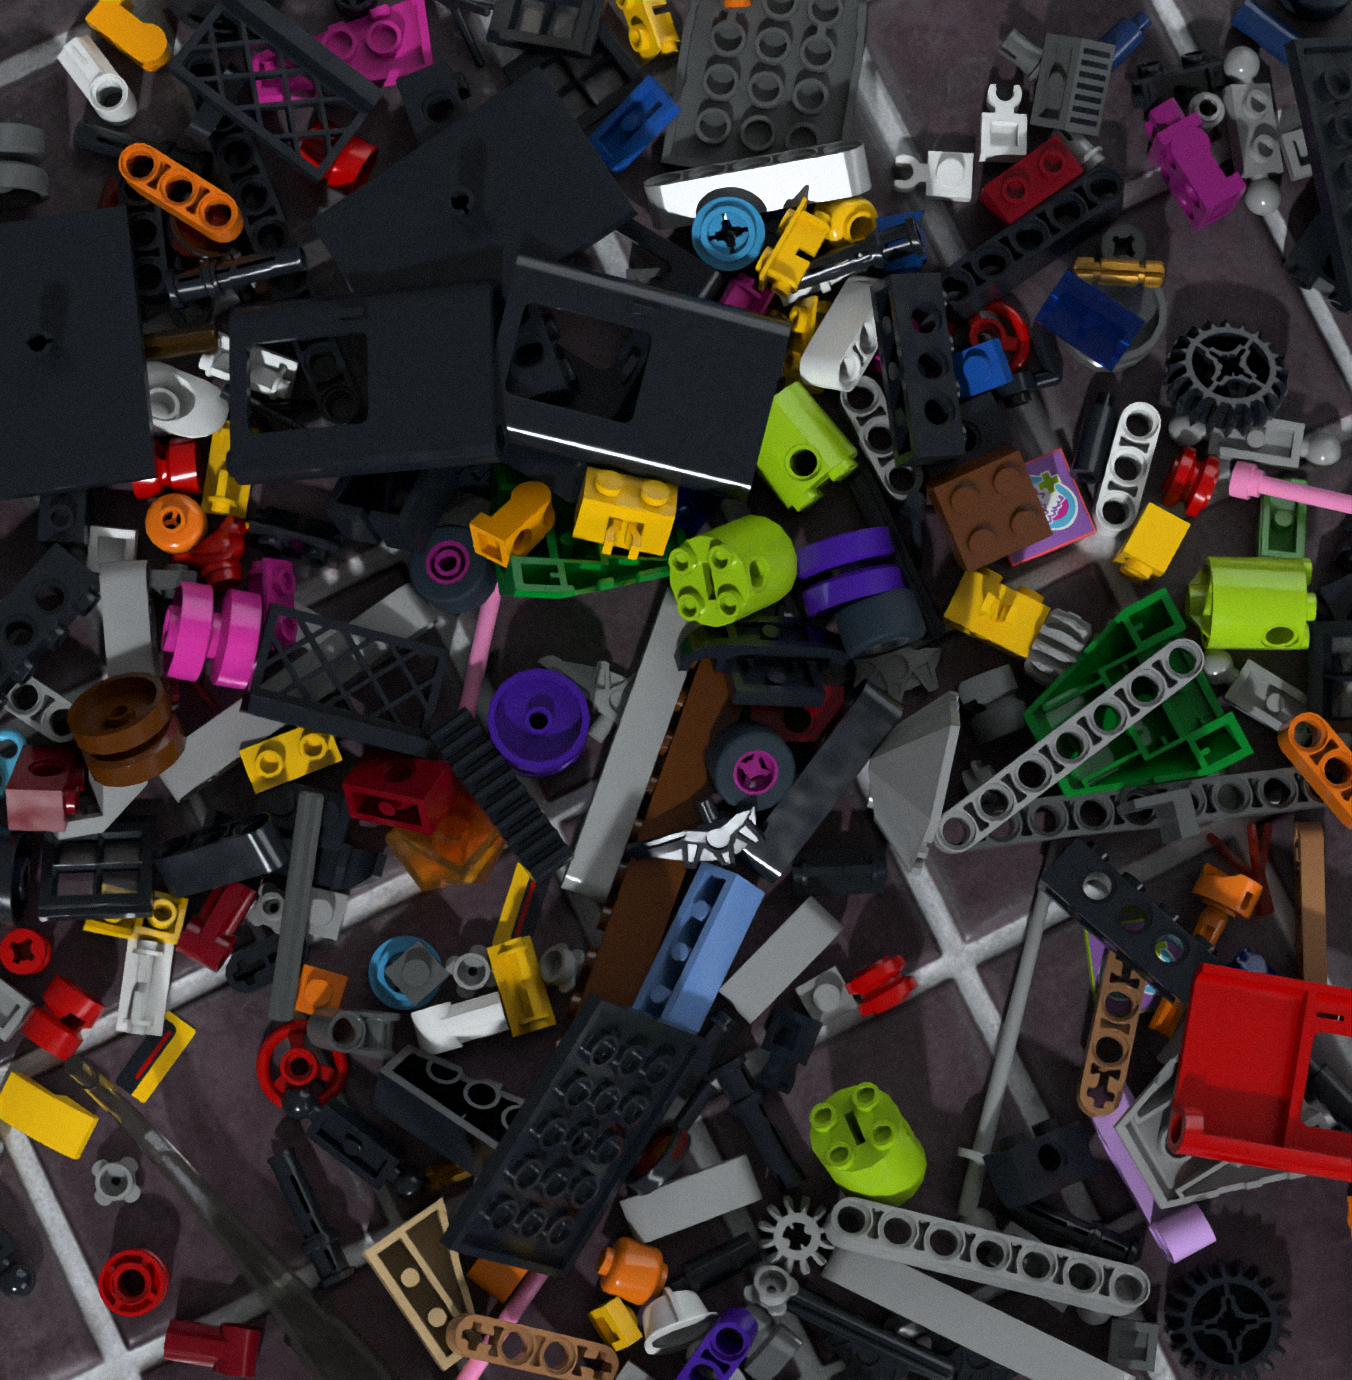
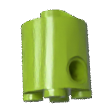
[755,381,859,513]
[668,514,797,627]
[1185,556,1317,651]
[809,1082,927,1207]

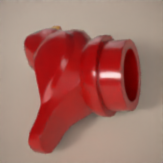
[170,515,249,593]

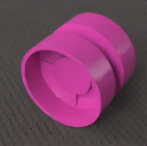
[161,580,262,690]

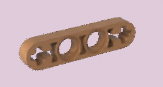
[1293,821,1327,984]
[1076,949,1146,1118]
[446,1313,619,1380]

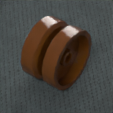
[66,672,187,787]

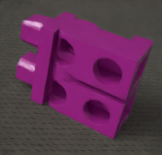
[1143,97,1247,232]

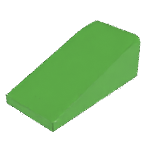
[1253,475,1308,558]

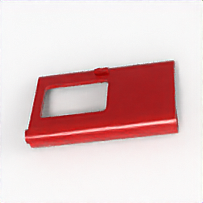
[1167,963,1352,1182]

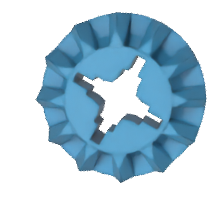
[692,196,765,271]
[368,936,441,1010]

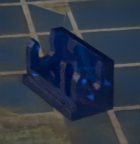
[1034,269,1145,372]

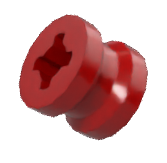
[0,928,52,975]

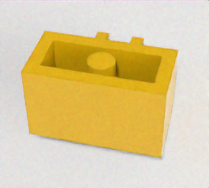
[572,466,678,560]
[941,567,1051,662]

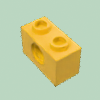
[1111,502,1191,586]

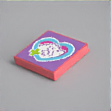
[1006,448,1097,569]

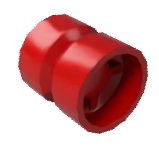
[295,119,379,197]
[132,436,204,499]
[18,974,106,1062]

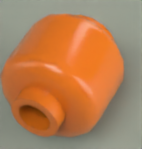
[144,493,209,555]
[595,1237,668,1305]

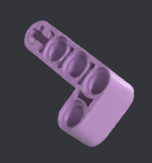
[1087,1078,1216,1264]

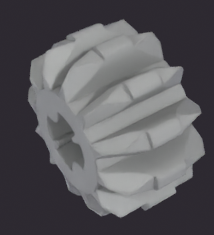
[1024,608,1092,687]
[757,1195,835,1275]

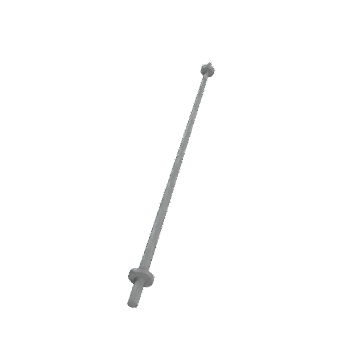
[956,620,1112,1217]

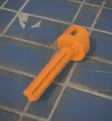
[1148,862,1263,1038]

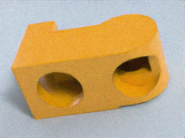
[85,0,173,72]
[469,481,556,568]

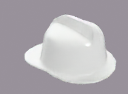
[146,361,229,438]
[642,1286,718,1355]

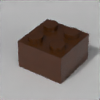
[923,444,1053,573]

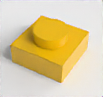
[587,1296,643,1352]

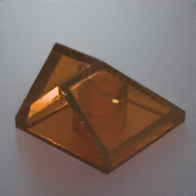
[385,788,505,892]

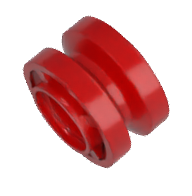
[1160,445,1220,518]
[844,953,919,1018]
[98,1247,170,1317]

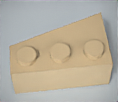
[362,1197,483,1371]

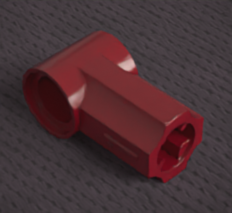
[175,881,258,973]
[163,1318,262,1377]

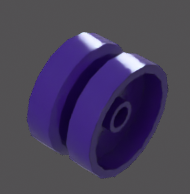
[795,526,905,618]
[487,668,590,779]

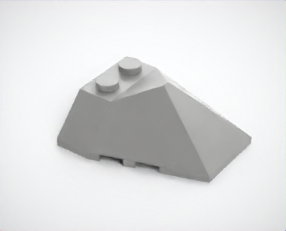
[867,691,960,876]
[1113,1047,1331,1209]

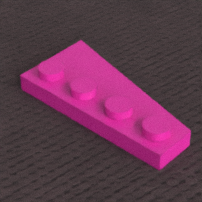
[251,0,434,104]

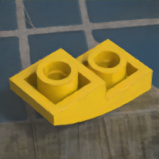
[83,883,189,945]
[0,1071,99,1159]

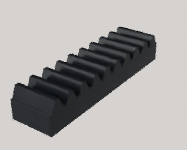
[427,706,574,885]

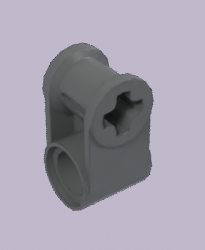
[307,1007,401,1060]

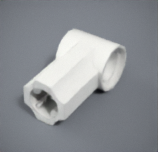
[57,34,138,126]
[410,991,509,1055]

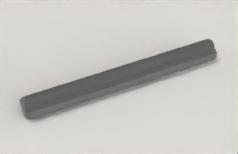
[268,791,324,1021]

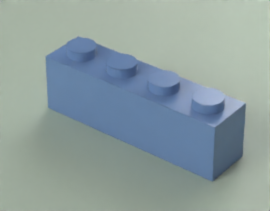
[632,861,765,1032]

